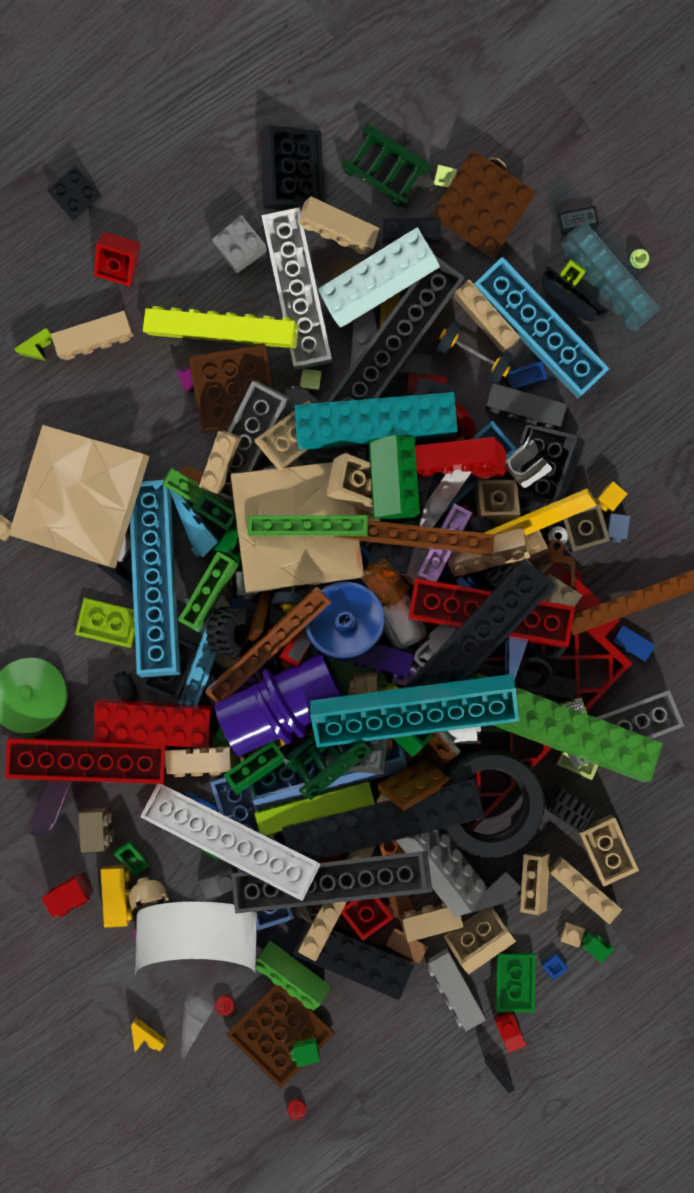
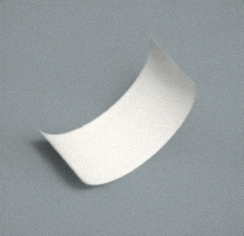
[135,902,257,975]

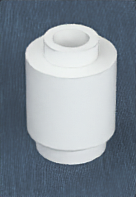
[546,526,568,547]

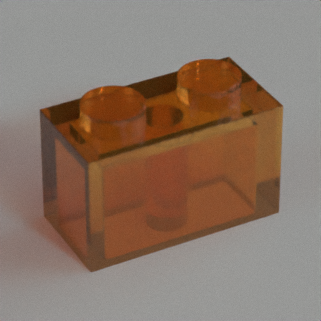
[361,559,409,606]

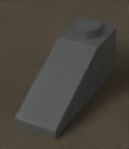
[467,868,522,914]

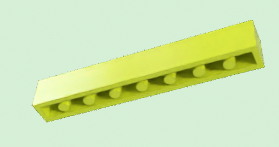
[143,306,299,348]

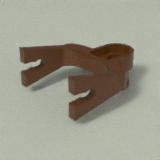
[535,540,575,589]

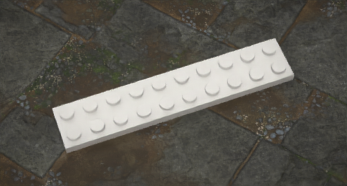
[140,784,320,901]

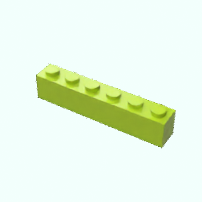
[255,781,375,838]

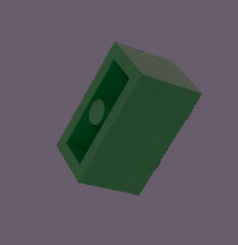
[191,492,236,530]

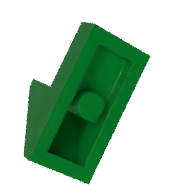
[113,840,150,876]

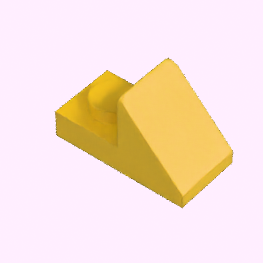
[131,1017,167,1052]

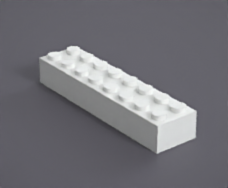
[261,208,332,371]

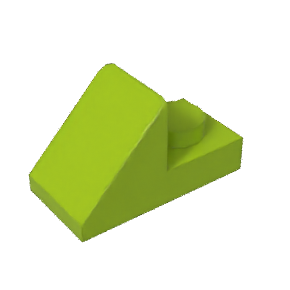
[14,328,52,361]

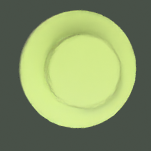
[630,249,649,269]

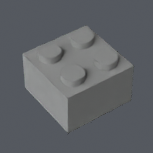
[212,215,267,275]

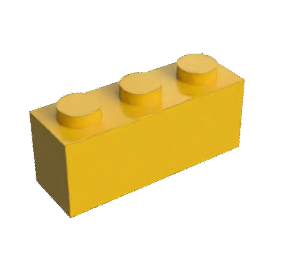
[101,865,133,928]

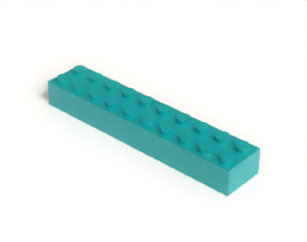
[310,674,519,747]

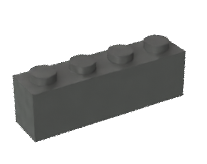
[485,383,567,430]

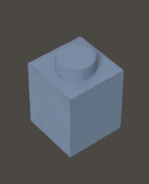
[606,513,630,543]

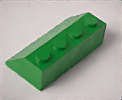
[369,435,420,519]

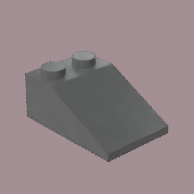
[325,738,388,774]

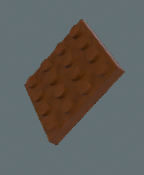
[430,149,537,259]
[188,344,273,434]
[226,984,335,1088]

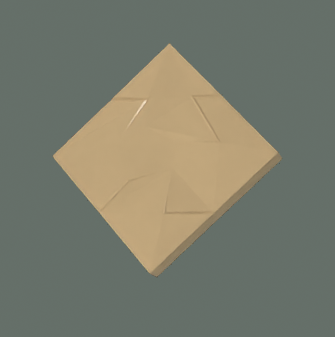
[9,425,149,568]
[231,462,364,593]

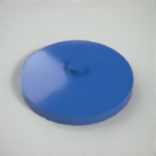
[305,582,385,660]

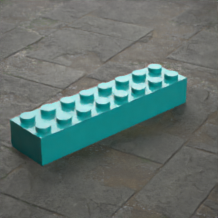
[295,392,457,450]

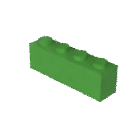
[178,552,238,633]
[255,941,331,1011]

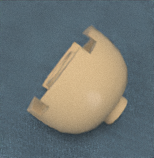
[129,877,169,912]

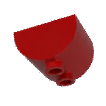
[469,440,508,480]

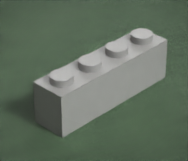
[426,948,486,1031]

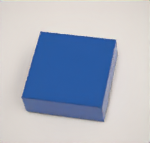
[541,953,568,981]

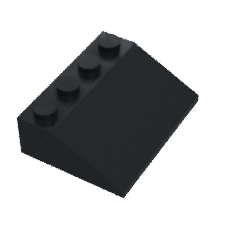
[260,125,325,210]
[507,423,585,506]

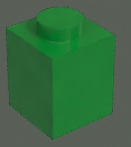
[290,1037,320,1067]

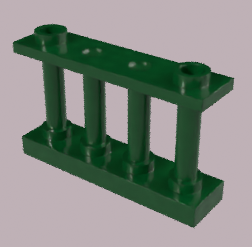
[342,123,431,209]
[283,734,373,800]

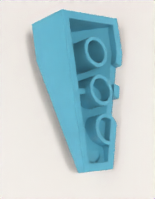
[170,490,220,558]

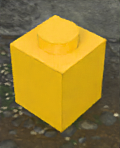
[596,482,628,513]

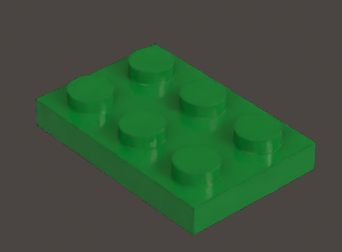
[496,952,536,1013]

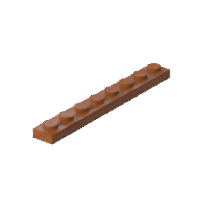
[333,520,495,556]
[571,570,694,636]
[205,587,331,703]

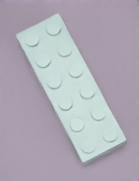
[318,227,440,328]

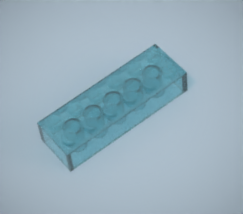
[561,220,661,332]

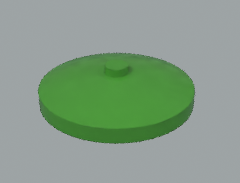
[0,658,68,735]

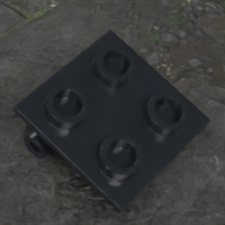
[47,165,101,220]

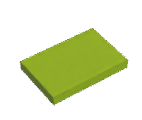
[75,597,135,648]

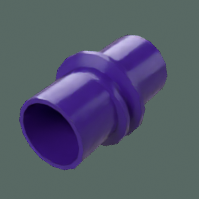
[215,653,345,757]

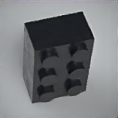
[141,637,199,701]

